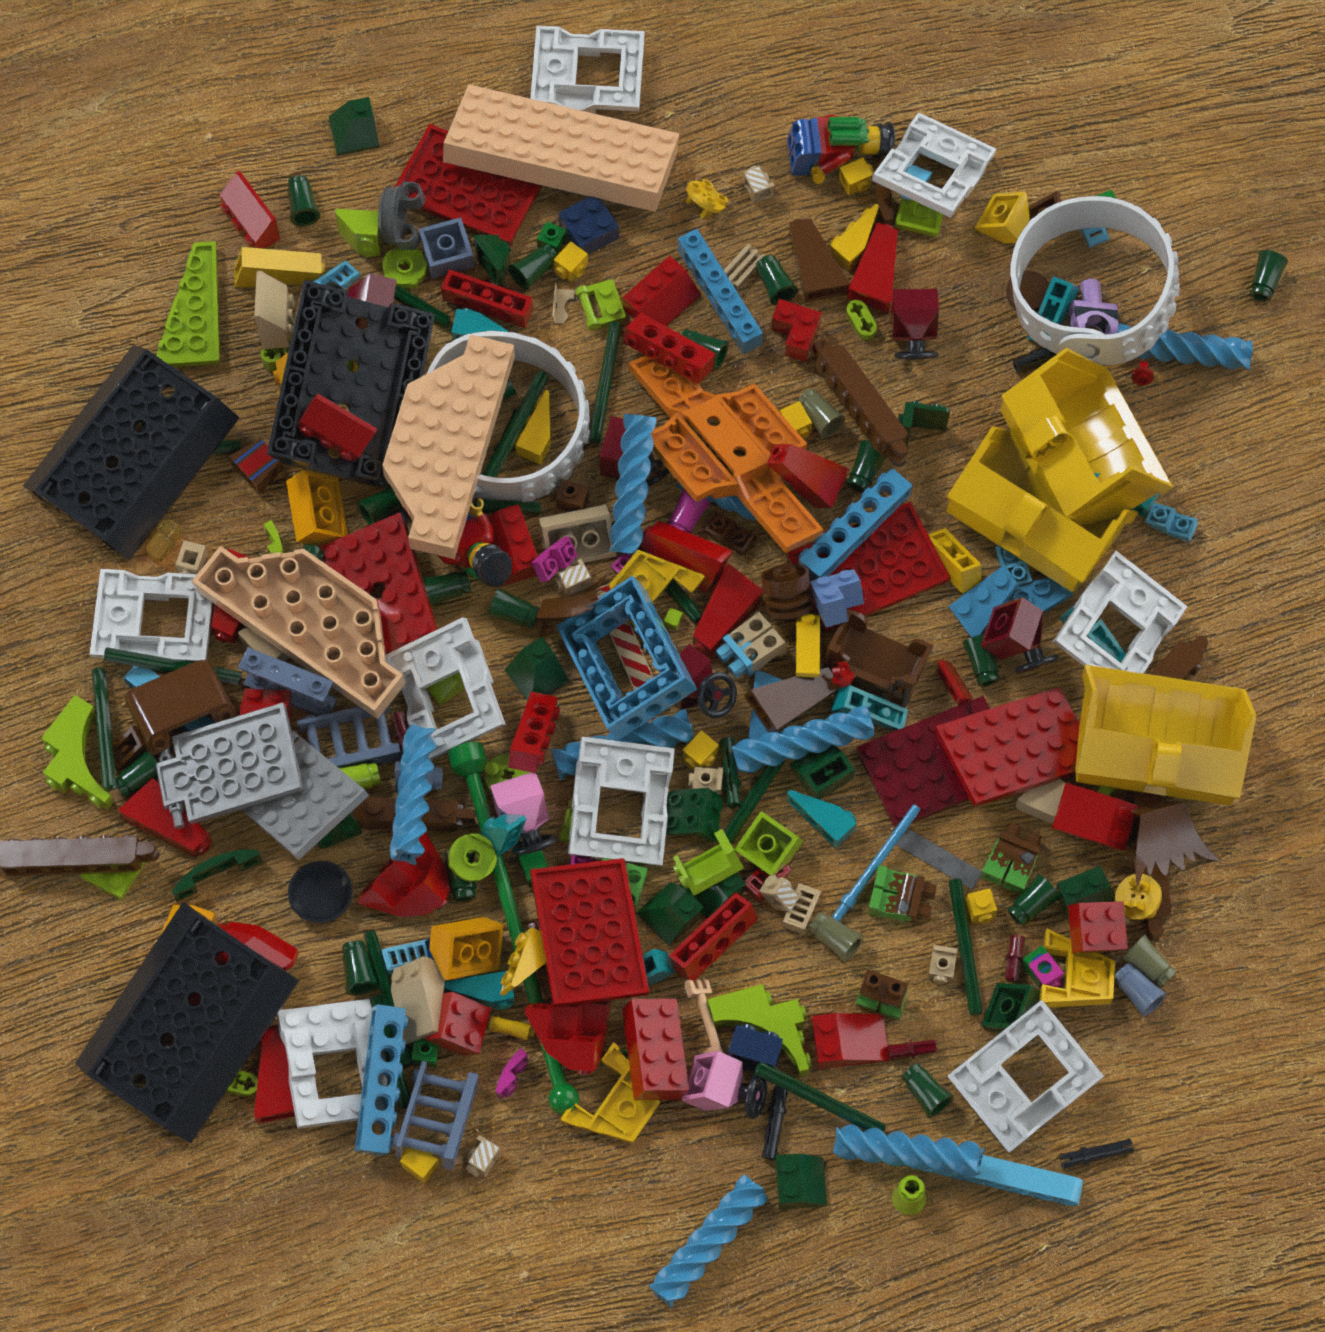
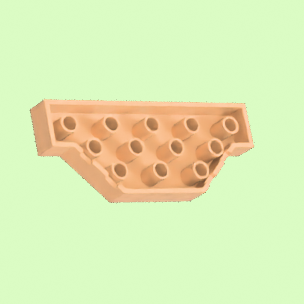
[383,335,515,559]
[192,546,406,719]

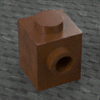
[553,479,590,512]

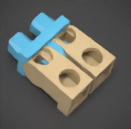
[715,612,788,678]

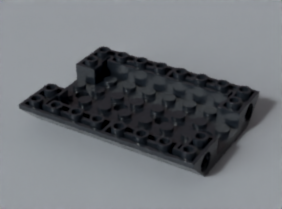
[267,280,435,487]
[23,345,240,561]
[75,902,300,1143]

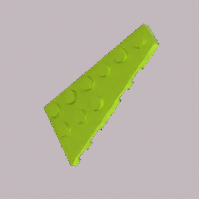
[156,241,220,367]

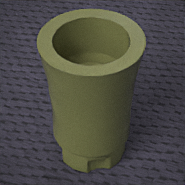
[797,388,846,438]
[809,912,864,962]
[1122,935,1176,988]

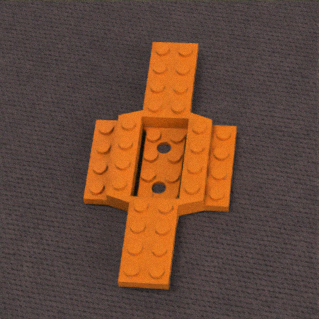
[628,355,824,553]

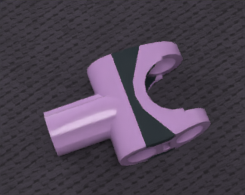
[1069,279,1119,335]

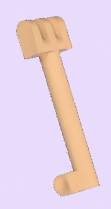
[685,979,723,1054]

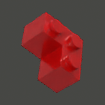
[771,299,822,362]

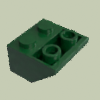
[789,745,855,800]

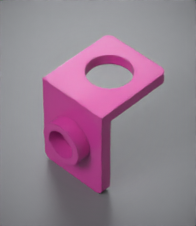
[1029,953,1064,988]

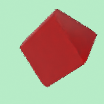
[936,660,973,706]

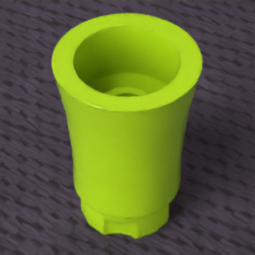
[339,763,381,790]
[892,1175,926,1215]

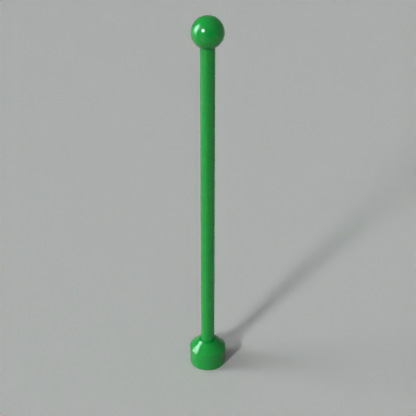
[447,742,580,1115]

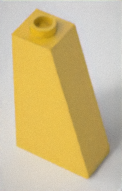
[234,247,325,288]

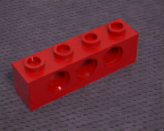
[441,269,533,328]
[624,313,715,384]
[508,692,561,773]
[669,892,758,980]

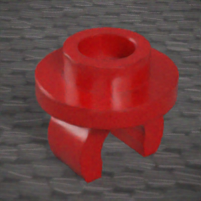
[1131,361,1154,386]
[832,662,855,687]

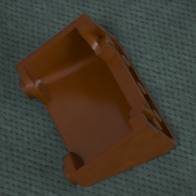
[822,609,933,708]
[125,660,237,756]

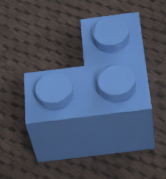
[810,569,864,627]

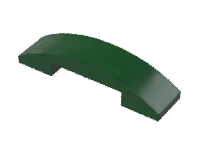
[172,849,263,903]

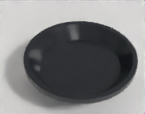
[288,861,353,924]

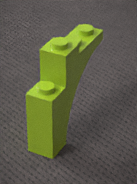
[41,695,114,809]
[707,984,812,1077]

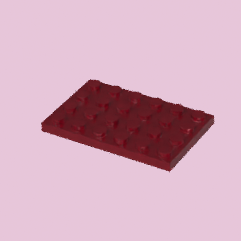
[856,695,990,830]

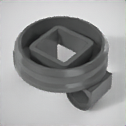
[378,182,426,250]

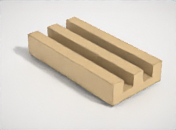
[724,243,765,290]

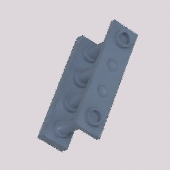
[238,647,338,716]
[297,704,401,768]
[393,1061,478,1170]

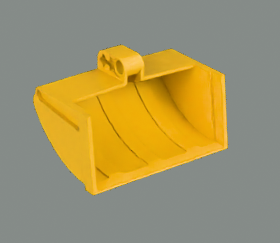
[1000,348,1174,526]
[946,426,1139,593]
[1075,664,1257,806]

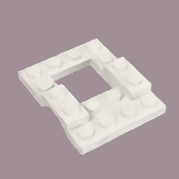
[530,26,645,114]
[872,112,996,218]
[1053,551,1187,673]
[90,569,213,663]
[386,617,506,760]
[568,737,675,866]
[276,999,387,1129]
[948,1000,1104,1152]

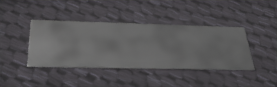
[896,828,982,889]

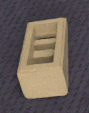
[782,883,821,935]

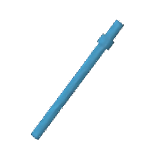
[832,804,921,922]

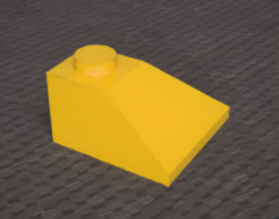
[975,191,1030,244]

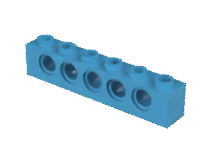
[678,229,763,354]
[799,468,913,581]
[354,1004,408,1156]

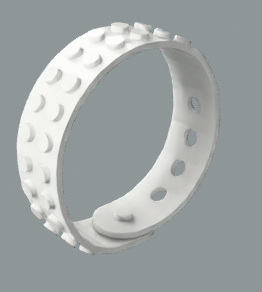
[1011,196,1180,365]
[427,331,590,502]

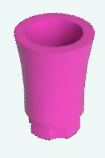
[668,488,710,533]

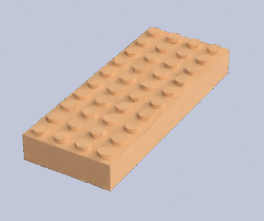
[443,84,679,212]

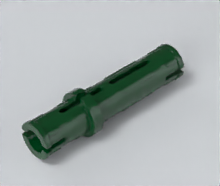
[720,737,741,808]

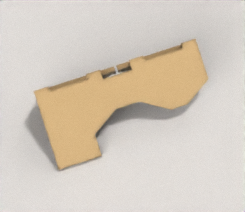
[552,283,575,324]

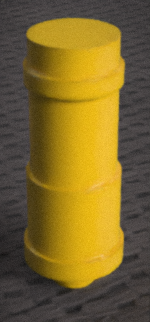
[489,1016,535,1041]

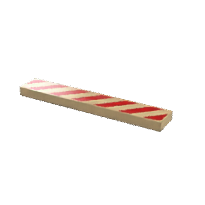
[593,583,654,691]

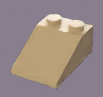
[391,956,445,1044]

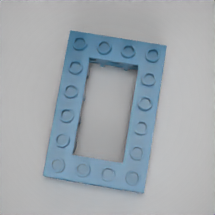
[556,575,697,740]

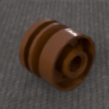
[760,564,814,619]

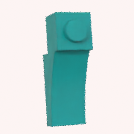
[1059,606,1126,662]

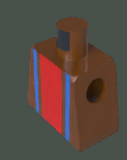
[229,439,283,495]

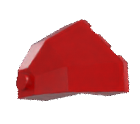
[357,832,450,917]
[217,922,299,970]
[525,1000,612,1075]

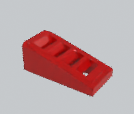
[744,865,792,903]

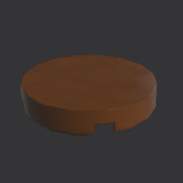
[1006,270,1050,312]

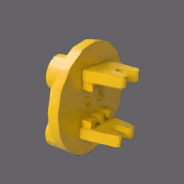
[685,179,728,219]
[1115,874,1162,921]

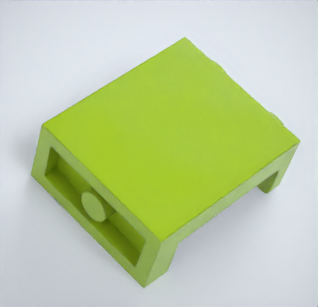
[673,829,744,895]

